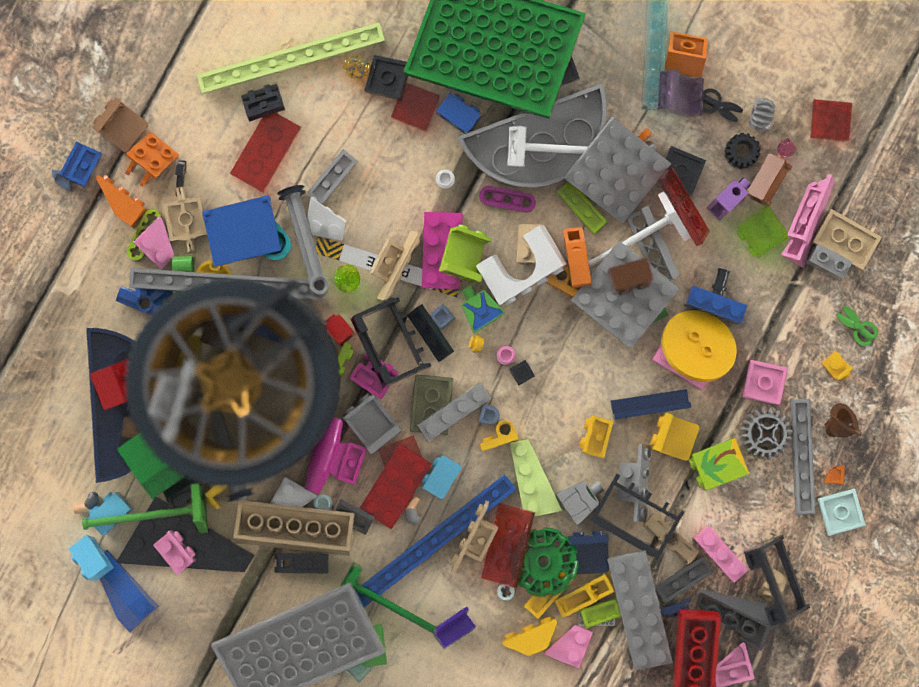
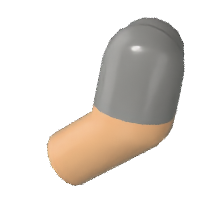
[404,495,421,525]

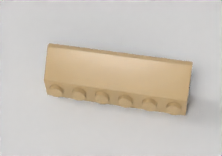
[233,500,354,556]

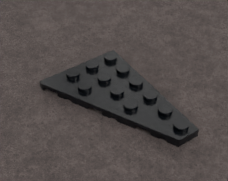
[117,497,255,572]

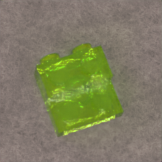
[736,206,788,258]

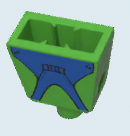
[461,285,505,334]

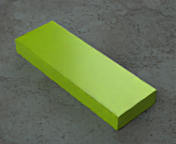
[556,182,608,235]

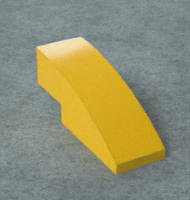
[554,571,615,618]

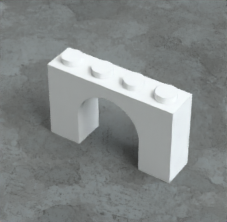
[476,225,567,306]

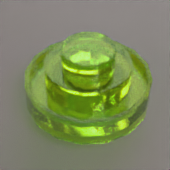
[334,264,360,293]

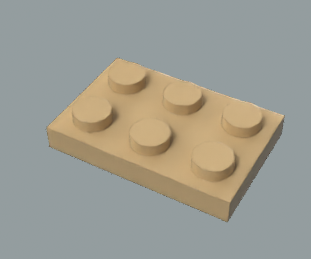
[812,209,882,271]

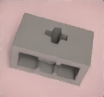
[806,244,853,281]

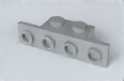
[149,360,196,443]
[617,444,652,522]

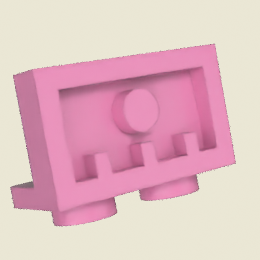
[153,530,196,575]

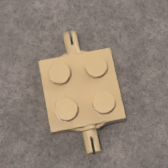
[163,186,207,252]

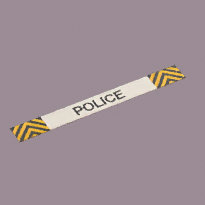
[316,237,462,297]

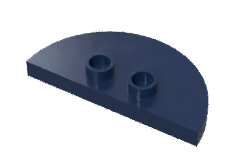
[86,328,140,483]

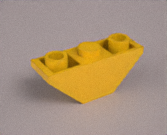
[502,616,557,656]

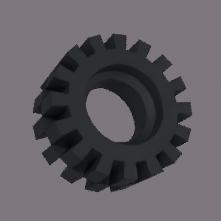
[724,133,761,169]

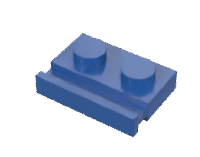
[59,141,102,188]

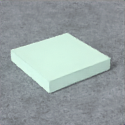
[817,488,866,536]

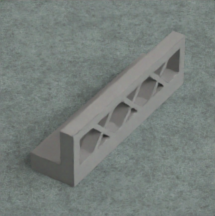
[627,206,680,280]

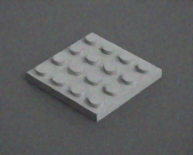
[564,117,671,223]
[571,241,680,349]

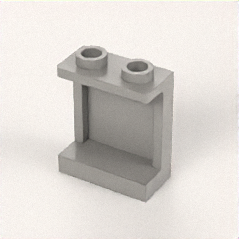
[343,394,402,454]

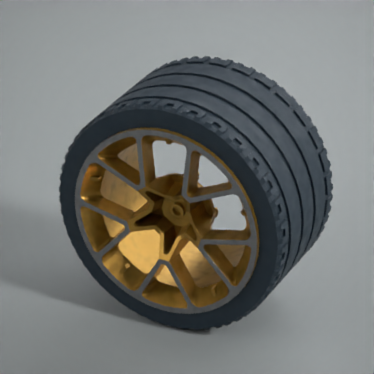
[125,279,341,487]

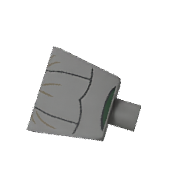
[556,481,604,525]

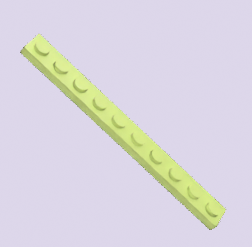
[197,22,385,94]

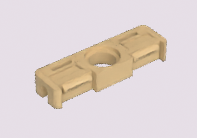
[643,513,699,564]

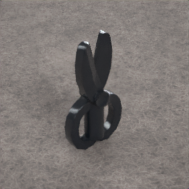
[698,88,743,122]

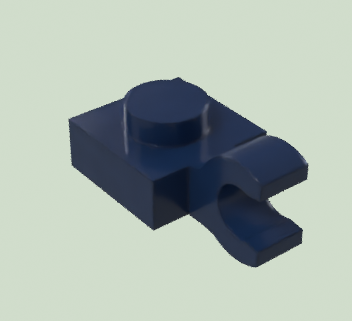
[660,599,694,618]

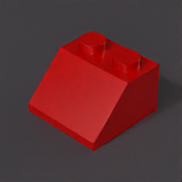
[89,359,129,410]

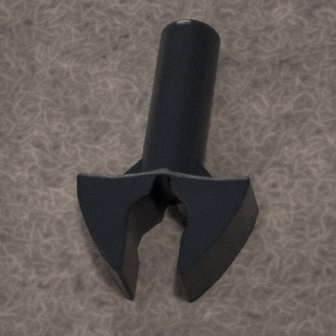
[175,160,187,196]

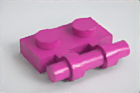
[349,353,399,400]

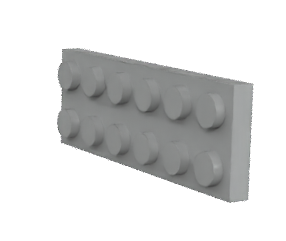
[608,550,673,671]

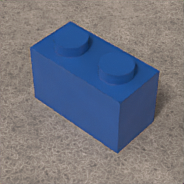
[437,93,481,134]

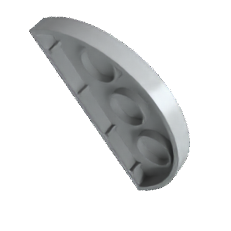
[458,84,607,188]

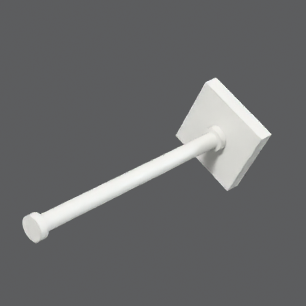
[507,126,587,166]
[588,191,691,270]

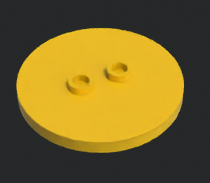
[661,310,737,382]

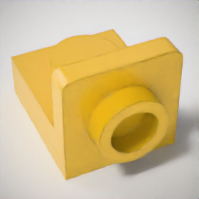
[820,351,853,381]

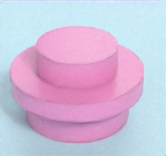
[496,346,516,365]

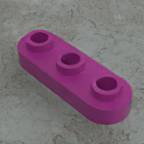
[479,186,536,213]

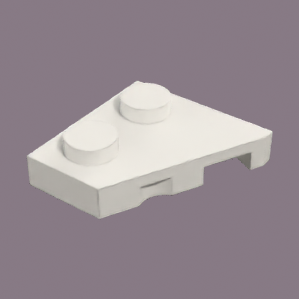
[307,197,346,241]
[270,477,318,507]

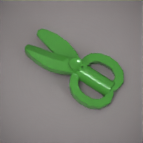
[836,306,878,346]

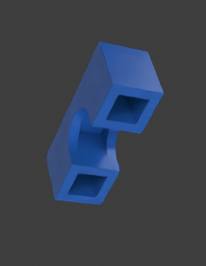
[684,286,748,325]

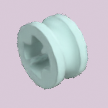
[497,582,515,601]

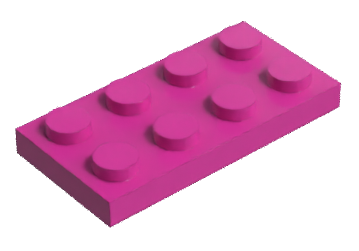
[422,212,463,290]

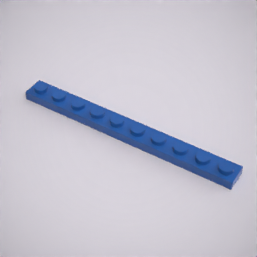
[354,474,516,608]

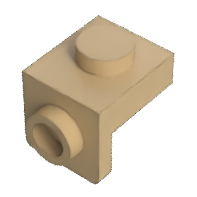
[757,568,788,602]

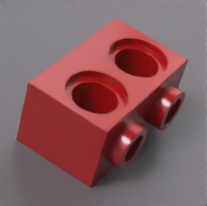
[325,314,356,346]

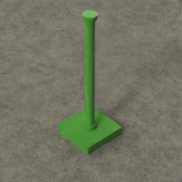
[82,484,208,534]

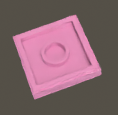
[742,360,788,406]

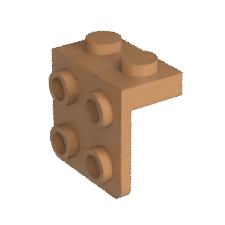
[92,97,148,153]

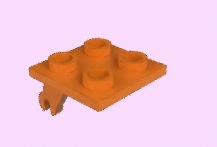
[125,131,180,187]

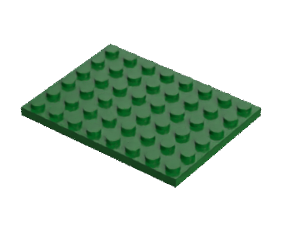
[403,0,586,119]

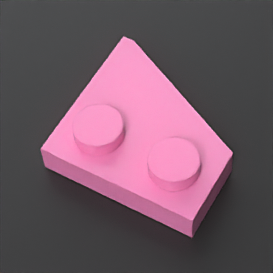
[133,216,174,269]
[544,625,593,668]
[715,642,755,687]

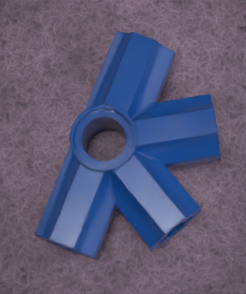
[116,286,174,315]

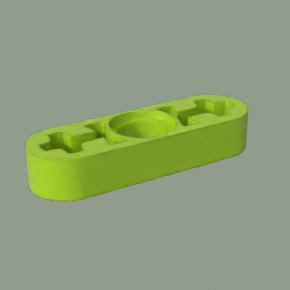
[127,209,162,261]

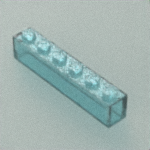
[641,0,668,111]

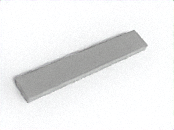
[790,399,816,515]

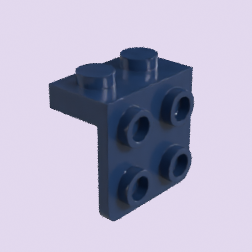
[568,530,609,575]

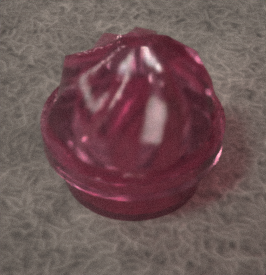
[777,138,797,157]

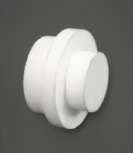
[436,170,455,189]

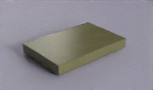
[410,374,453,435]

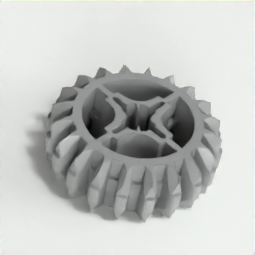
[740,408,792,460]

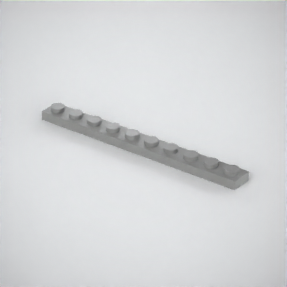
[129,268,324,301]

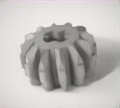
[749,98,775,131]

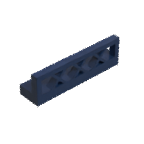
[610,389,692,420]

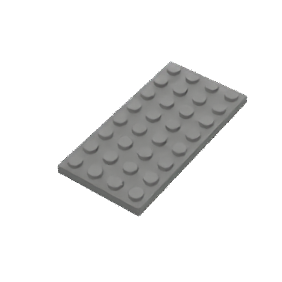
[211,583,385,687]

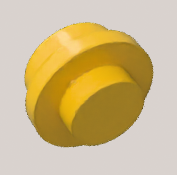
[469,334,484,353]

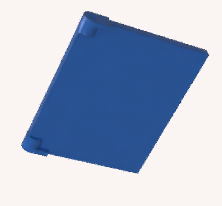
[202,195,282,267]

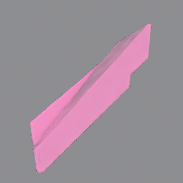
[782,174,835,268]

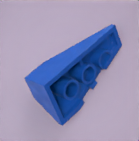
[100,550,159,633]

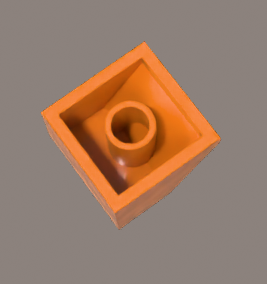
[664,31,708,78]

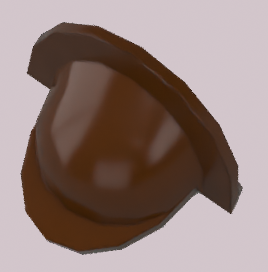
[824,403,862,438]

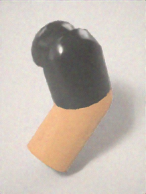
[74,492,99,514]

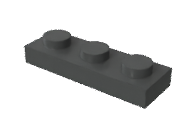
[655,556,714,604]

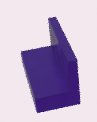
[433,607,476,649]

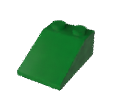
[117,433,184,499]

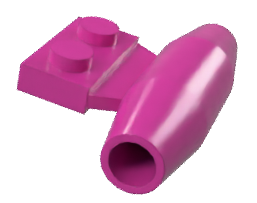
[305,417,367,494]

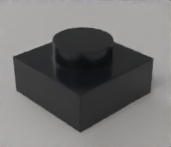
[509,360,535,386]

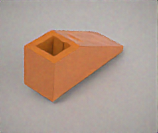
[96,175,147,228]
[563,227,591,288]

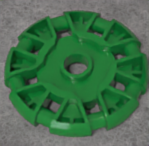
[510,527,579,597]

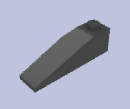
[696,589,773,651]

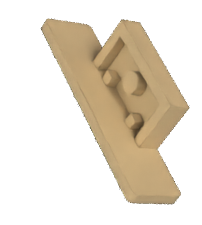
[370,231,421,302]
[450,501,498,573]

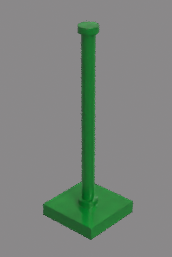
[340,562,436,633]

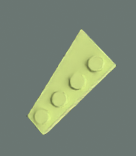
[510,439,562,518]

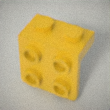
[650,413,699,461]

